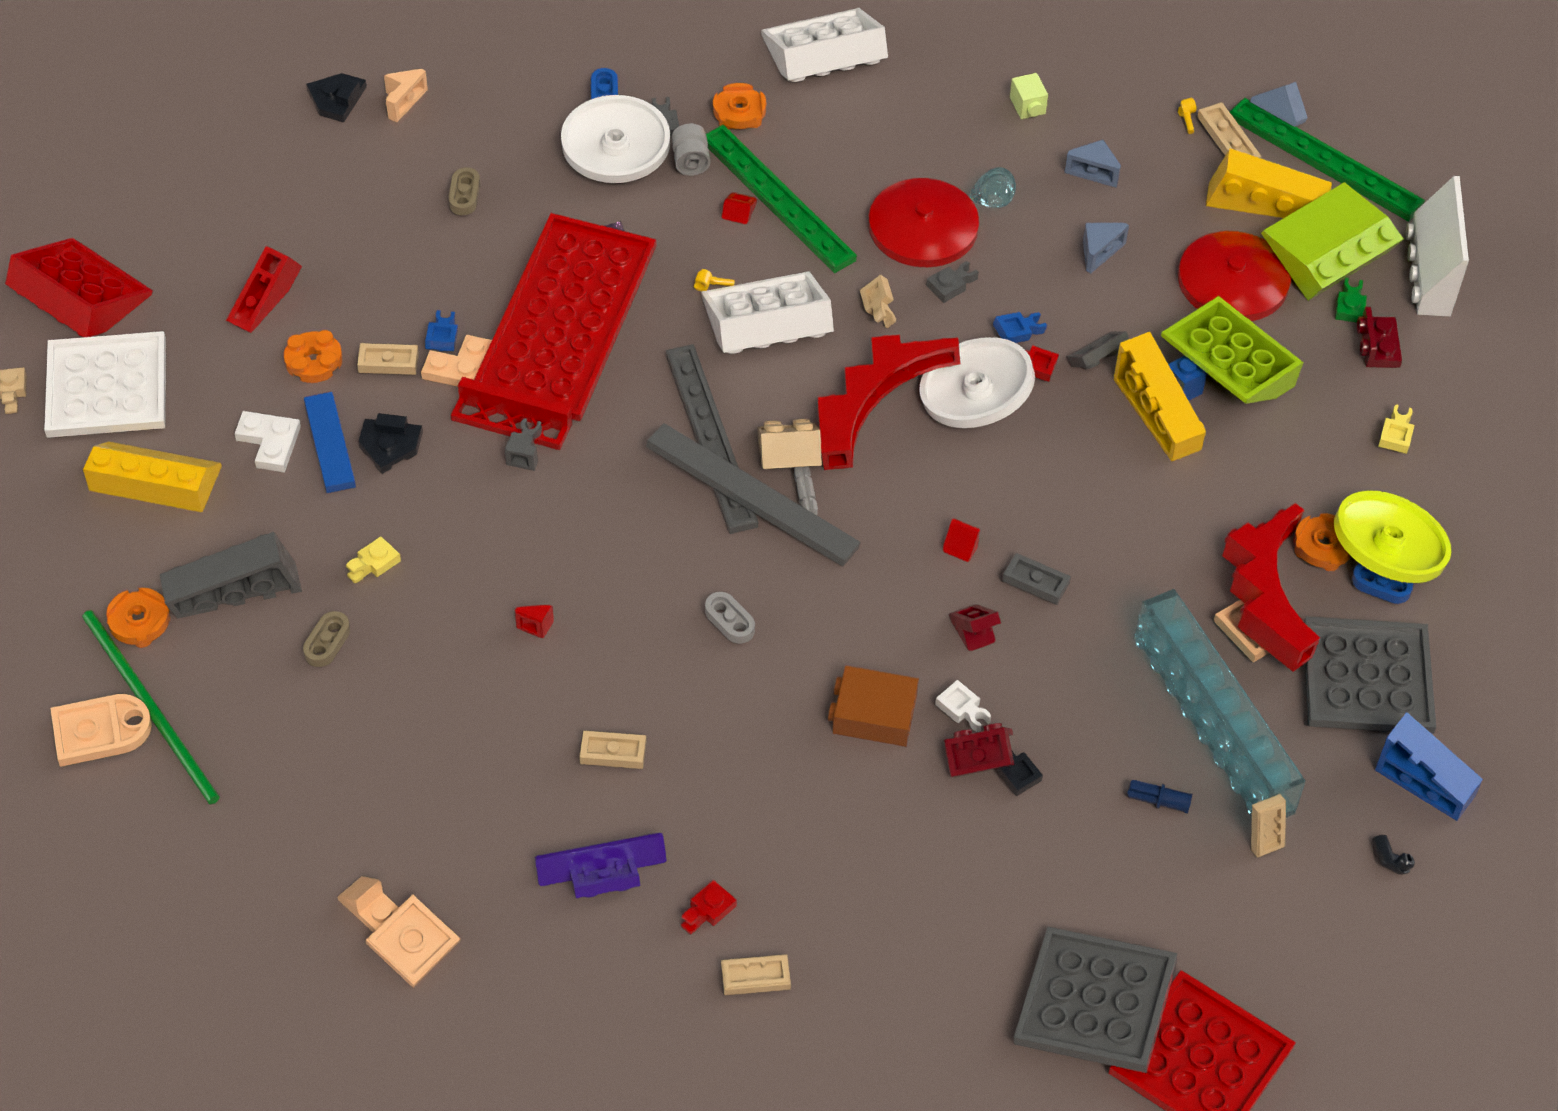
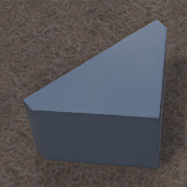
[1250,82,1308,127]
[1065,140,1121,188]
[1083,223,1129,274]

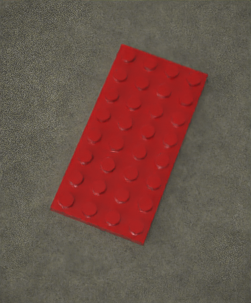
[474,213,657,422]

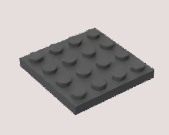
[1304,616,1436,734]
[1014,927,1177,1073]

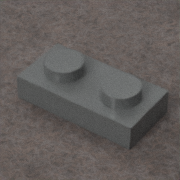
[1067,331,1129,369]
[1002,553,1071,605]

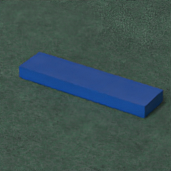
[304,392,356,493]

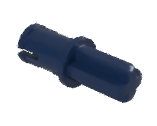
[1127,780,1193,814]

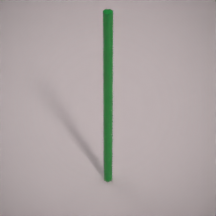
[82,610,220,805]

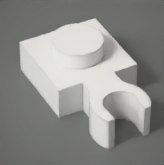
[935,680,991,732]

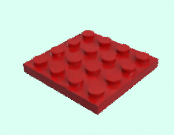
[1108,970,1296,1111]

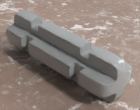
[794,466,818,515]

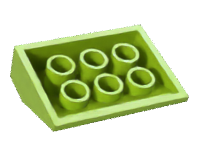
[1261,182,1403,301]
[1161,296,1304,404]

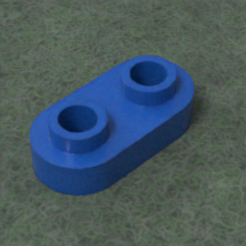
[591,68,618,99]
[1352,563,1413,604]

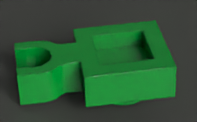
[1335,277,1367,323]

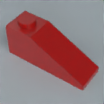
[226,246,302,333]

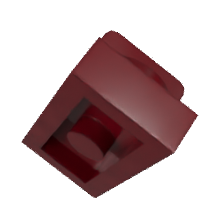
[949,604,1001,651]

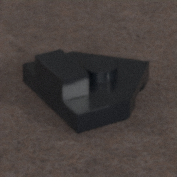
[306,73,367,122]
[358,413,423,474]

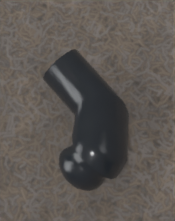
[1372,835,1415,875]

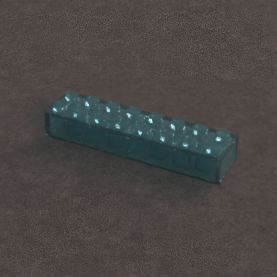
[1134,589,1306,818]

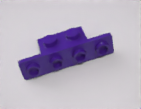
[535,833,667,898]

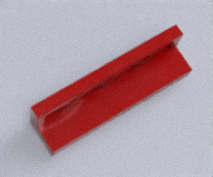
[451,377,572,450]

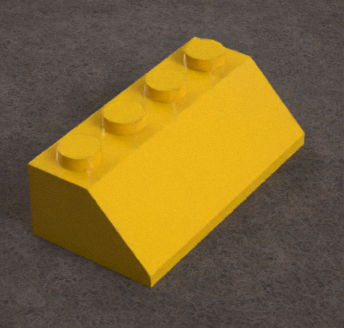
[83,442,222,512]

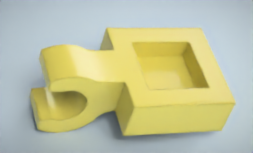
[346,537,401,583]

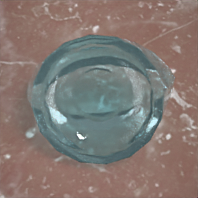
[969,167,1016,208]

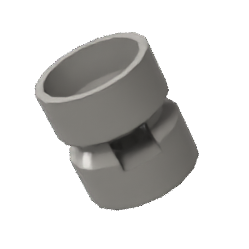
[671,123,710,176]

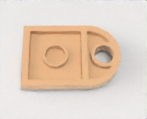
[50,694,152,767]

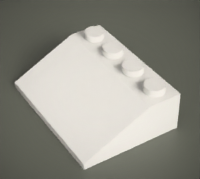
[761,8,888,82]
[1406,176,1469,317]
[701,271,834,354]

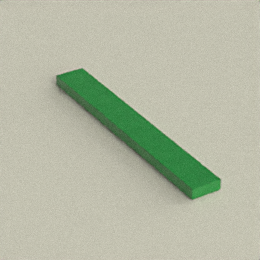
[1230,97,1425,222]
[706,124,857,274]

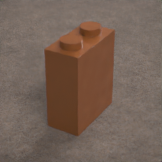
[828,665,919,747]

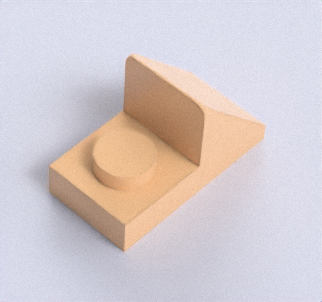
[384,69,428,122]
[337,876,399,932]

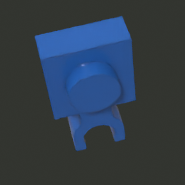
[425,310,458,351]
[993,312,1047,343]

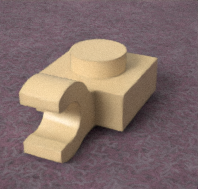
[860,275,896,328]
[0,367,26,414]

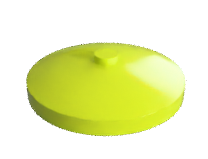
[1334,490,1451,583]

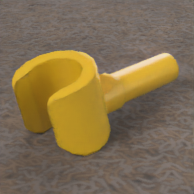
[1178,97,1197,134]
[694,269,735,292]

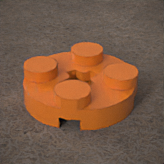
[713,83,766,129]
[284,330,343,383]
[1294,513,1351,571]
[106,588,171,648]

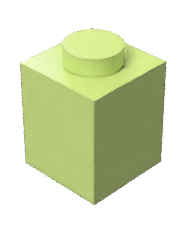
[1010,73,1048,119]

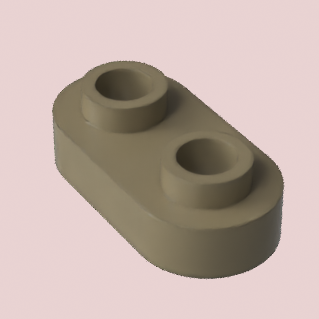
[449,167,480,215]
[303,611,350,667]

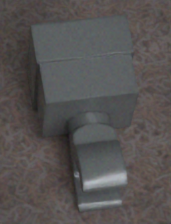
[505,418,542,471]

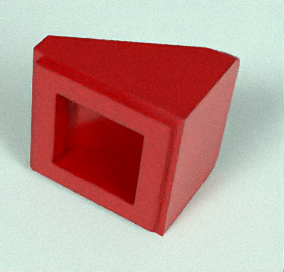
[722,192,757,224]
[943,519,980,562]
[515,605,554,639]

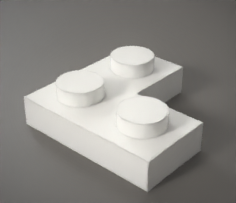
[235,411,301,472]

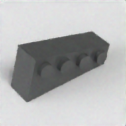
[160,532,302,619]

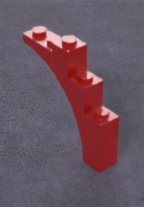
[818,334,961,470]
[1222,503,1320,672]

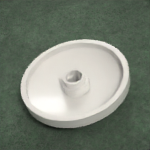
[561,95,670,183]
[920,337,1035,428]

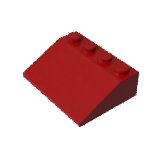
[5,238,153,337]

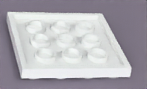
[44,331,166,438]

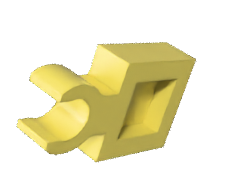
[1378,405,1415,454]

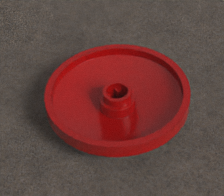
[869,178,979,268]
[1178,231,1291,321]

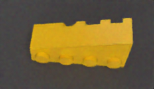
[1206,148,1332,218]
[1113,332,1206,462]

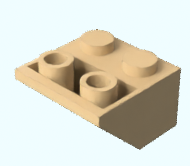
[757,419,822,469]

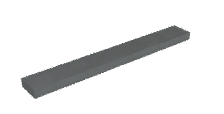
[666,344,758,534]
[646,423,860,566]

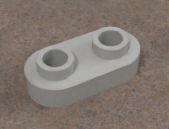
[705,592,755,644]

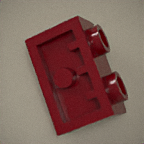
[1357,307,1402,368]
[944,723,1014,778]

